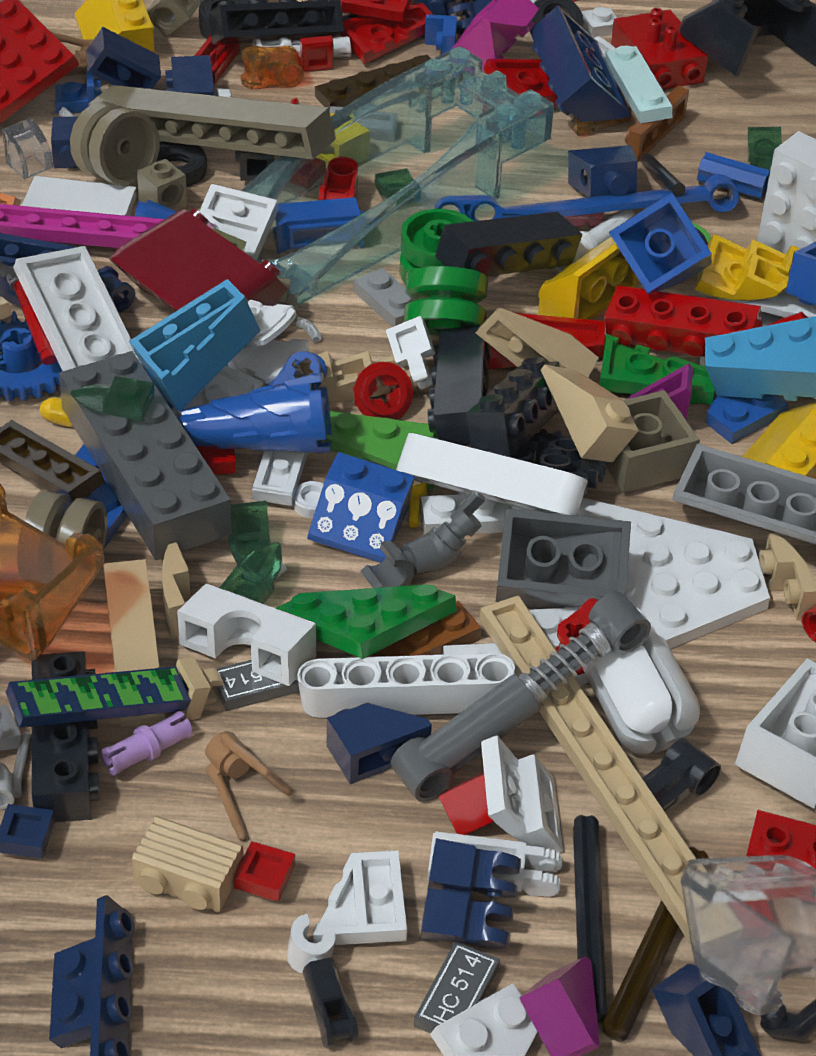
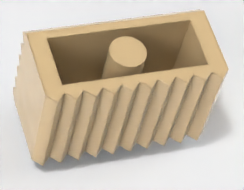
[132,816,244,913]

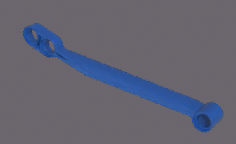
[434,174,739,221]

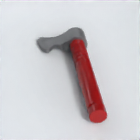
[0,262,57,365]

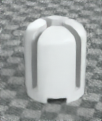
[583,626,700,754]

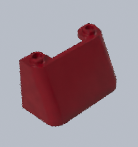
[109,208,287,312]

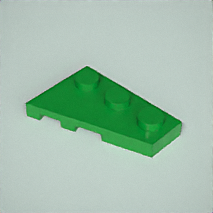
[599,334,714,405]

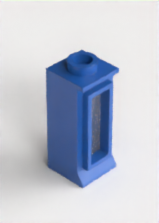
[272,197,367,254]

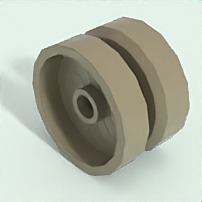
[70,101,160,187]
[18,491,107,592]

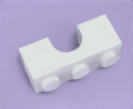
[177,583,317,686]

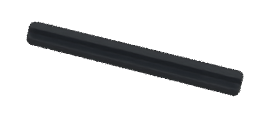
[573,815,607,1024]

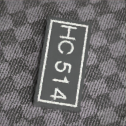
[216,660,300,711]
[414,941,500,1033]

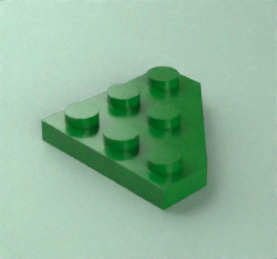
[276,584,457,659]

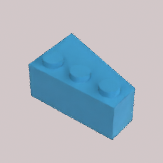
[129,279,261,412]
[705,316,816,401]

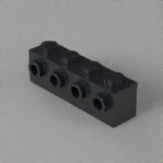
[209,0,344,45]
[435,211,583,277]
[428,325,490,446]
[466,357,560,458]
[32,651,100,822]

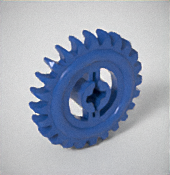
[0,310,63,401]

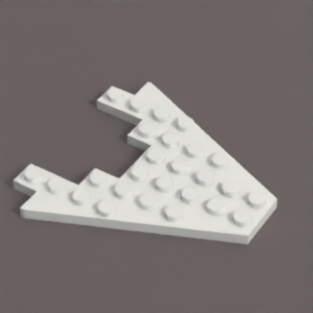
[420,491,770,686]

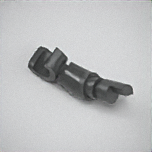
[360,491,485,588]

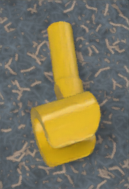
[409,482,428,528]

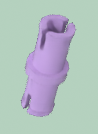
[101,711,193,776]

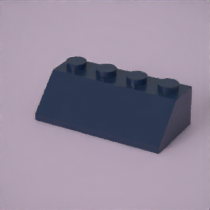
[529,5,631,122]

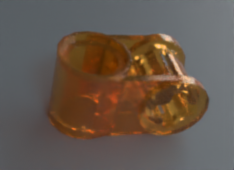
[241,45,304,90]

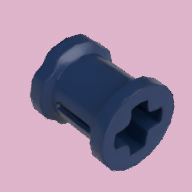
[97,266,136,313]

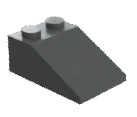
[496,508,631,609]

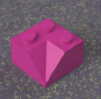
[450,0,539,77]

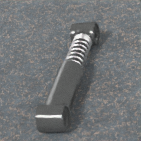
[390,591,651,802]

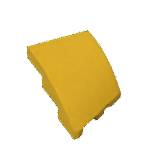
[695,234,800,300]

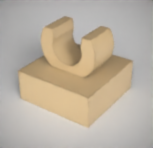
[176,657,223,720]

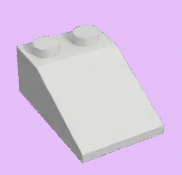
[735,658,816,809]

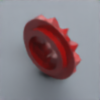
[352,361,413,420]

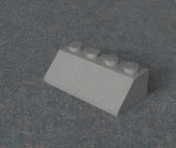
[672,444,816,545]

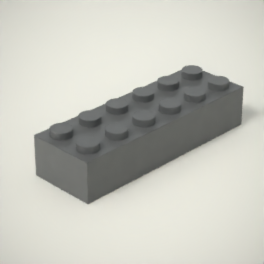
[59,351,232,561]

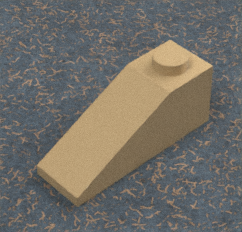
[476,307,599,378]
[541,365,638,462]

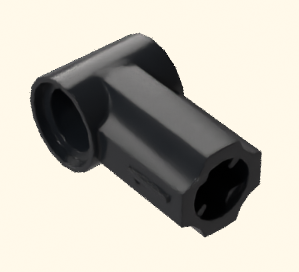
[642,737,721,813]

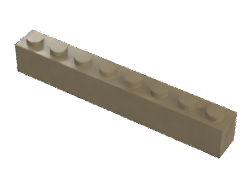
[88,85,336,159]

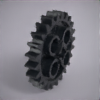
[511,429,606,494]

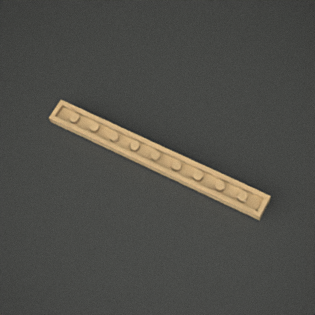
[479,595,743,955]

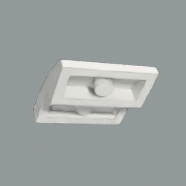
[481,735,563,852]

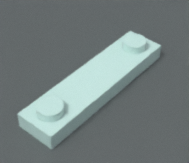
[605,45,672,123]

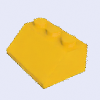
[75,0,155,53]
[538,238,639,320]
[742,401,816,479]

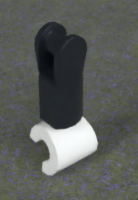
[287,914,358,1048]

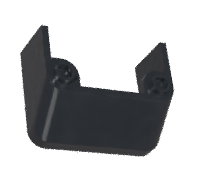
[679,0,816,76]

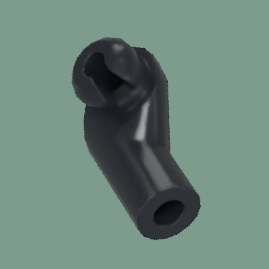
[759,998,816,1041]

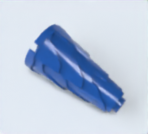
[177,373,332,454]

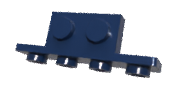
[49,895,135,1056]

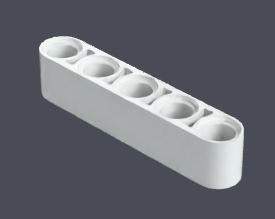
[396,433,588,516]
[297,653,515,718]

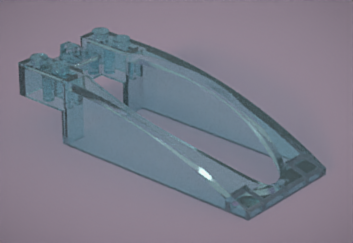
[242,46,554,306]

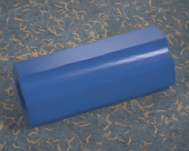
[697,152,770,200]

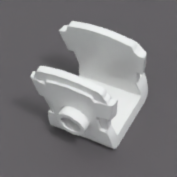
[227,300,310,384]

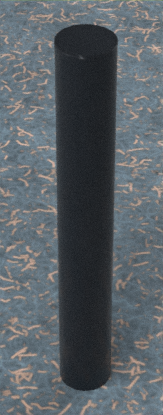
[641,154,685,196]

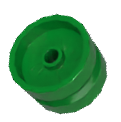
[399,208,473,284]
[404,266,488,336]

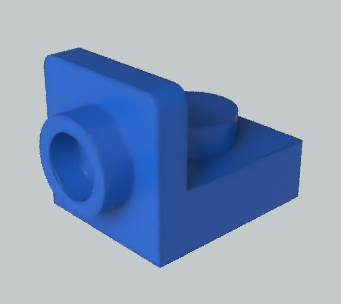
[425,15,457,64]
[55,73,102,114]

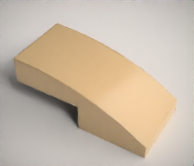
[162,542,190,637]

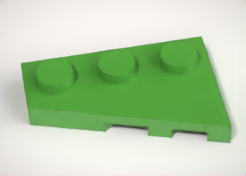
[324,411,438,490]

